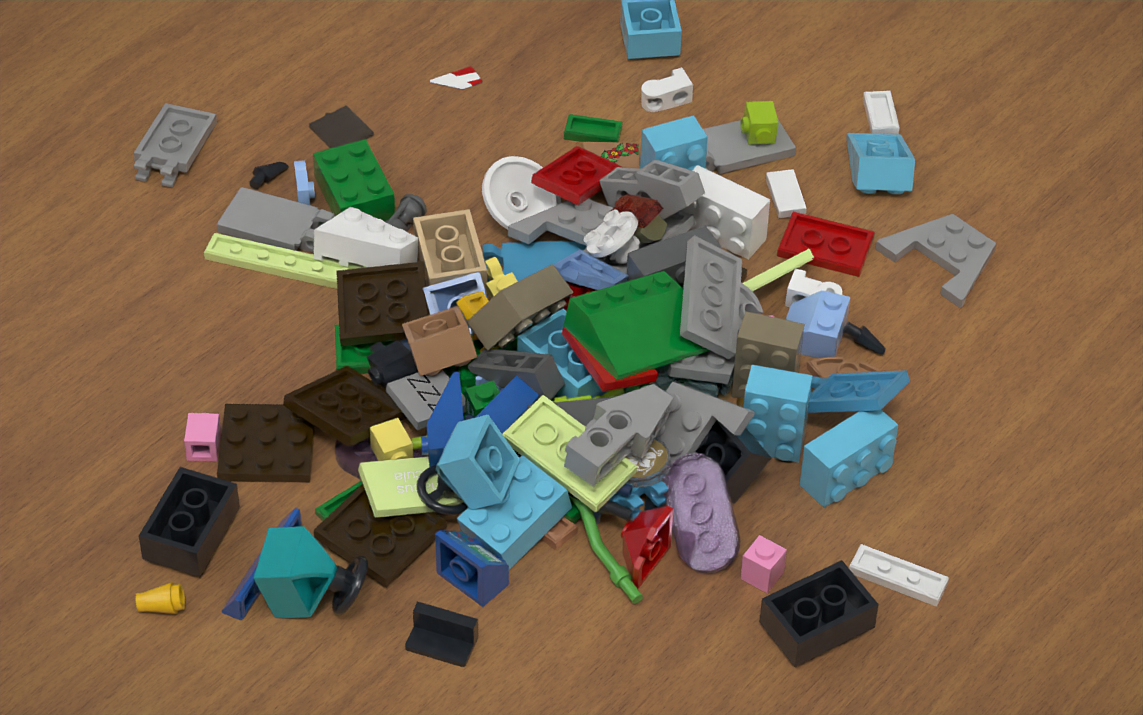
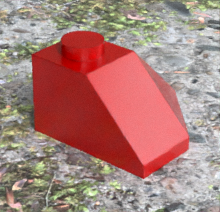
[621,506,674,589]

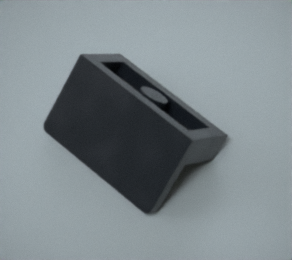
[405,601,478,667]

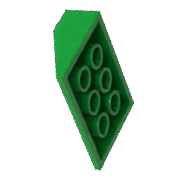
[563,271,710,380]

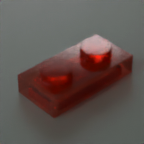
[611,194,664,228]

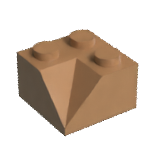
[402,306,477,376]

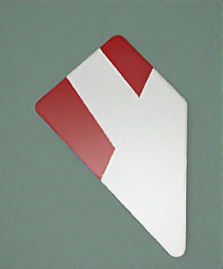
[430,66,483,89]

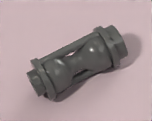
[385,194,427,232]

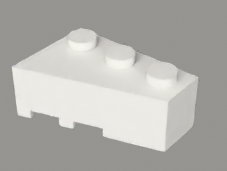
[313,207,418,268]

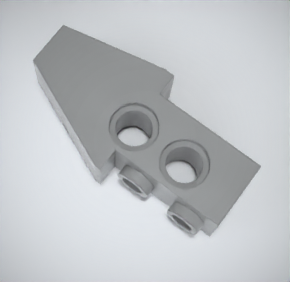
[600,160,705,219]
[564,384,673,487]

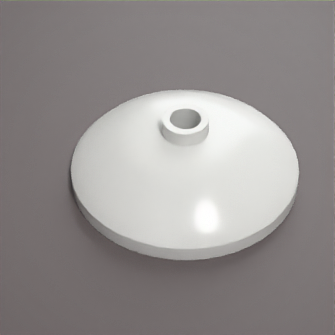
[482,156,561,230]

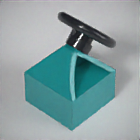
[254,526,368,618]

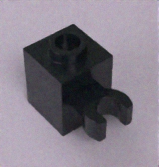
[367,340,418,390]

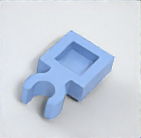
[294,160,315,205]

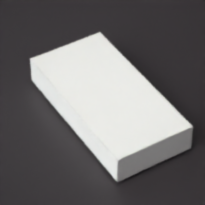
[863,91,900,134]
[766,169,807,218]

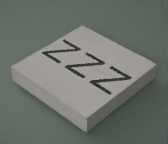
[386,370,465,430]

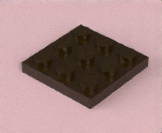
[336,261,428,346]
[283,366,407,447]
[217,404,315,483]
[314,484,447,587]

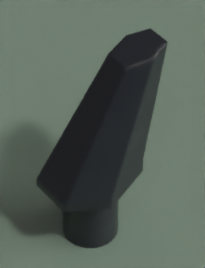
[249,161,289,189]
[843,322,886,356]

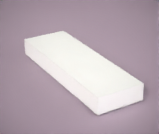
[849,544,949,607]

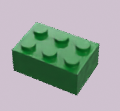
[313,139,395,221]

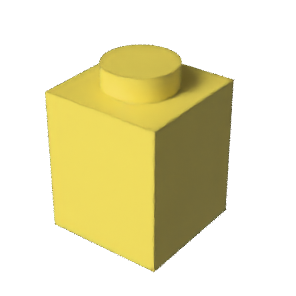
[370,418,413,461]

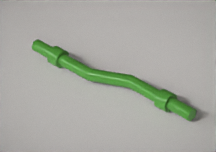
[569,496,643,604]

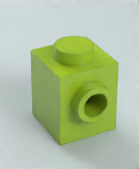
[740,101,779,145]

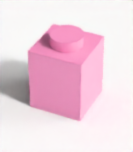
[184,413,221,462]
[741,535,787,593]

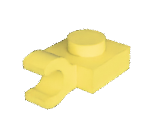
[485,257,518,298]

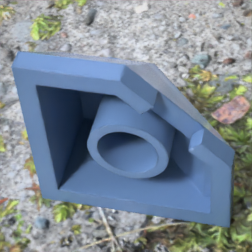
[423,271,488,336]

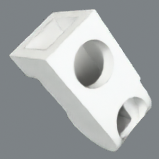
[641,67,693,112]
[785,268,843,307]

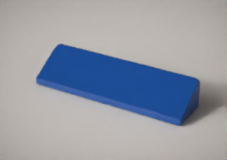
[222,508,302,620]

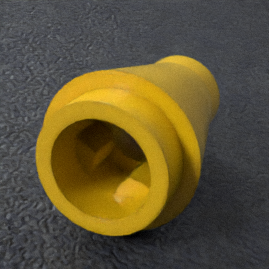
[136,582,185,614]

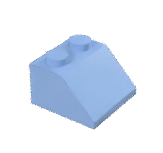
[786,290,850,358]

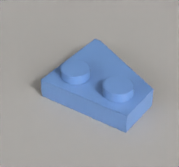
[553,250,629,290]

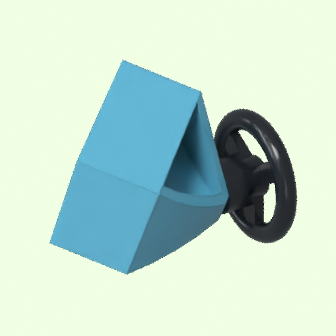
[417,415,520,515]

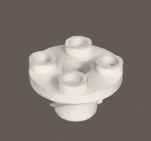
[584,210,640,264]

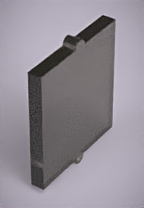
[309,105,374,148]

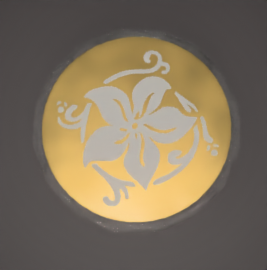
[626,438,671,488]

